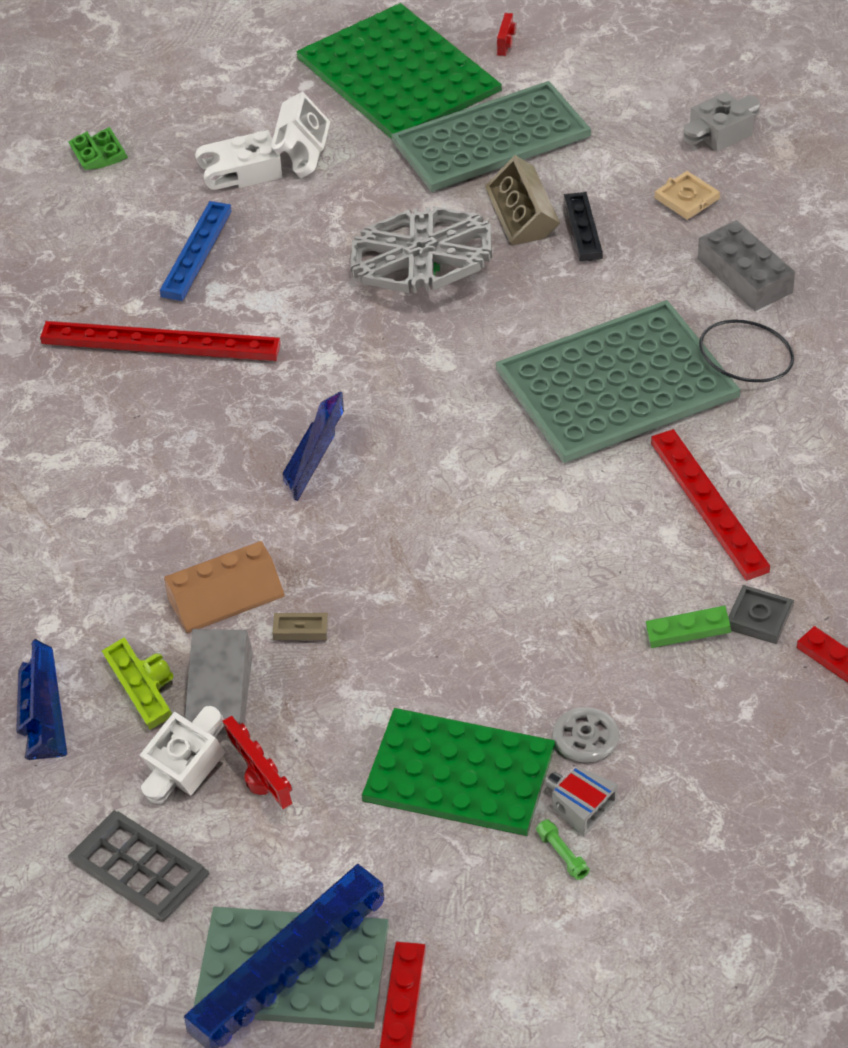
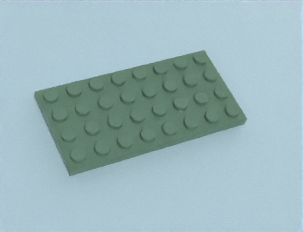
[392,81,591,192]

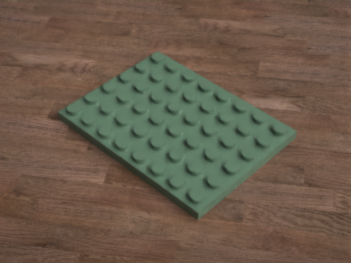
[496,300,741,463]

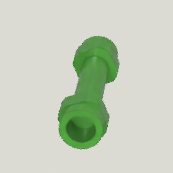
[536,819,590,880]

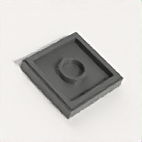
[728,585,794,644]

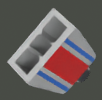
[546,767,618,836]

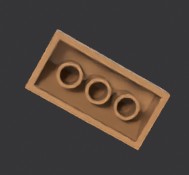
[164,541,285,633]

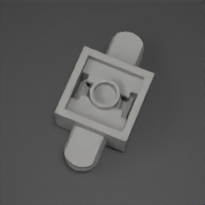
[684,92,760,152]

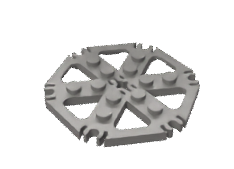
[351,206,492,293]

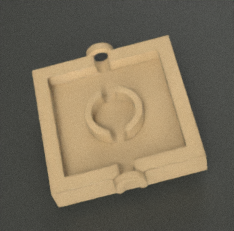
[655,171,720,220]

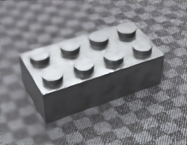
[698,220,795,311]

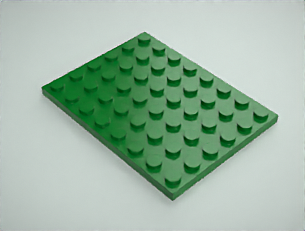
[296,3,502,139]

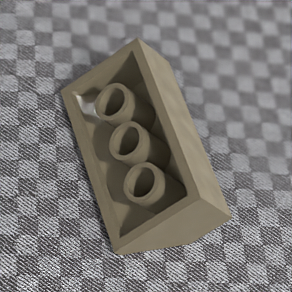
[485,155,560,245]

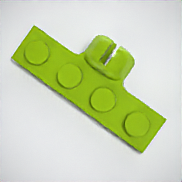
[102,637,174,730]

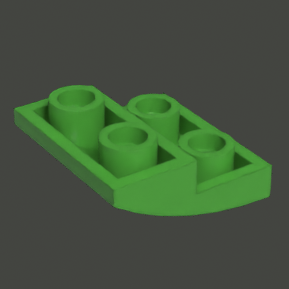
[68,127,128,170]

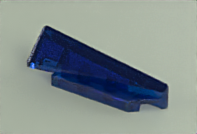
[282,391,344,501]
[16,639,67,760]

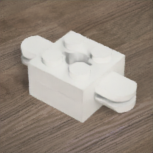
[140,706,226,804]

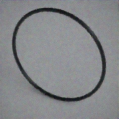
[699,319,794,383]

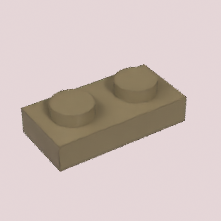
[272,613,328,640]

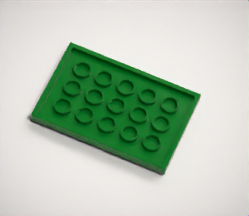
[362,708,555,836]

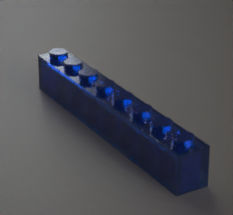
[183,863,385,1048]

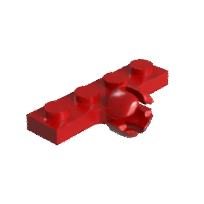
[222,716,293,809]

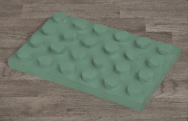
[193,906,389,1029]

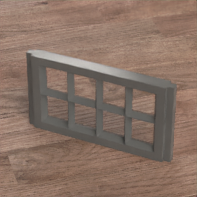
[68,810,209,922]

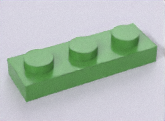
[646,605,731,648]

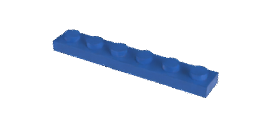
[160,201,232,301]

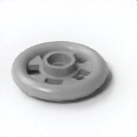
[552,707,619,763]

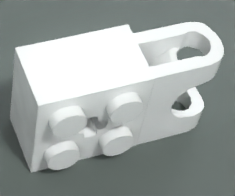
[271,91,330,178]
[195,130,282,190]

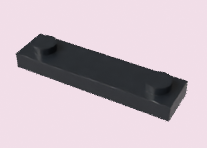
[564,192,603,261]

